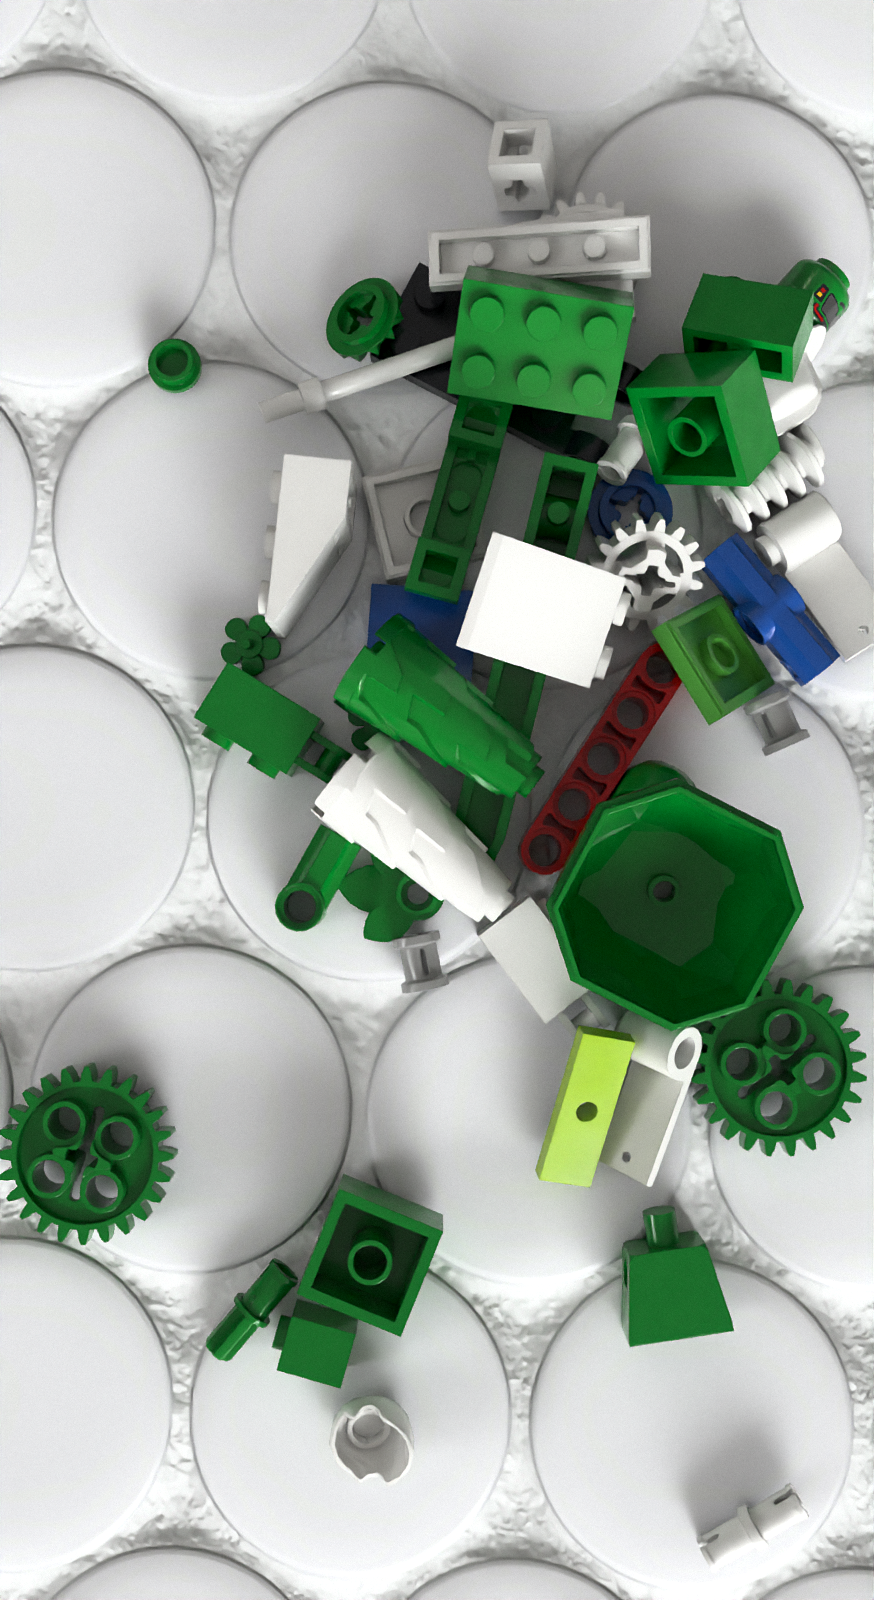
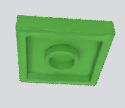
[651,594,775,725]

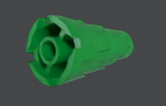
[333,613,545,799]

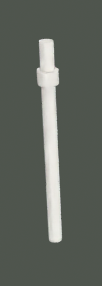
[258,335,455,424]

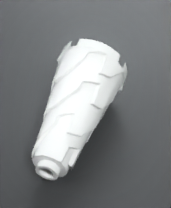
[311,731,515,922]

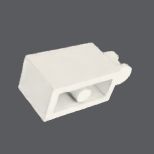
[477,895,610,1039]

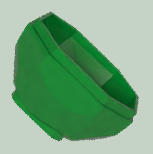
[546,778,804,1031]

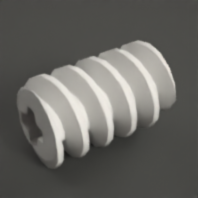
[704,423,825,533]

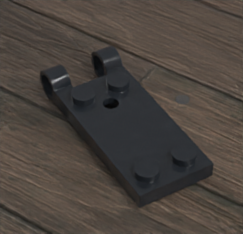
[370,262,642,476]

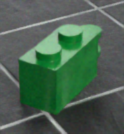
[194,662,352,784]

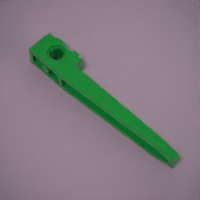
[456,452,599,861]

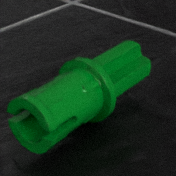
[205,1258,299,1362]

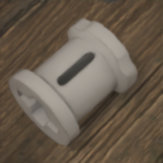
[743,688,810,756]
[392,930,449,993]

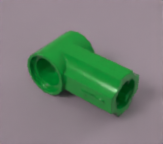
[275,824,362,932]

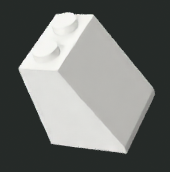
[456,532,632,688]

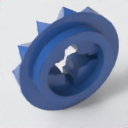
[587,469,673,540]

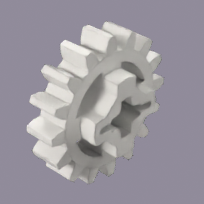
[585,512,705,631]

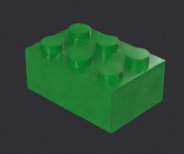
[447,265,635,420]

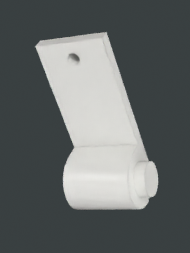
[753,491,874,663]
[599,1010,702,1187]

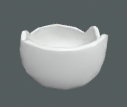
[329,1396,414,1486]

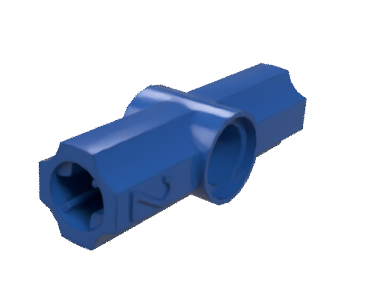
[702,532,841,687]

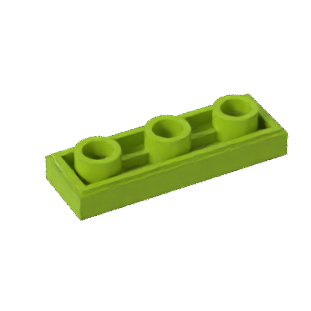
[535,1025,635,1188]

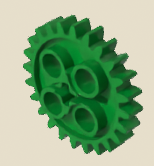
[691,977,867,1157]
[0,1063,178,1245]

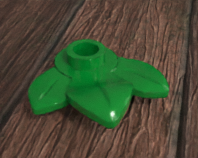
[339,852,444,942]

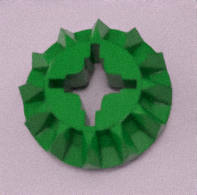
[326,278,404,362]

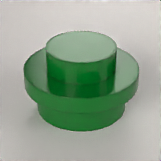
[148,339,202,393]

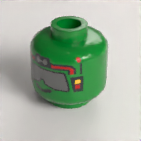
[777,258,850,333]

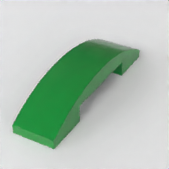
[404,395,514,605]

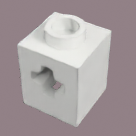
[487,119,558,211]

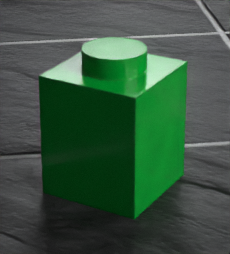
[272,1299,358,1389]

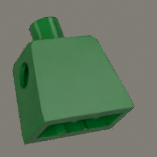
[621,1206,734,1347]

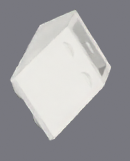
[258,454,358,639]

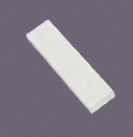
[428,215,651,292]

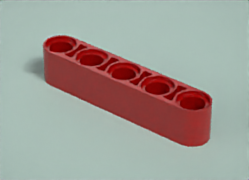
[518,643,682,875]

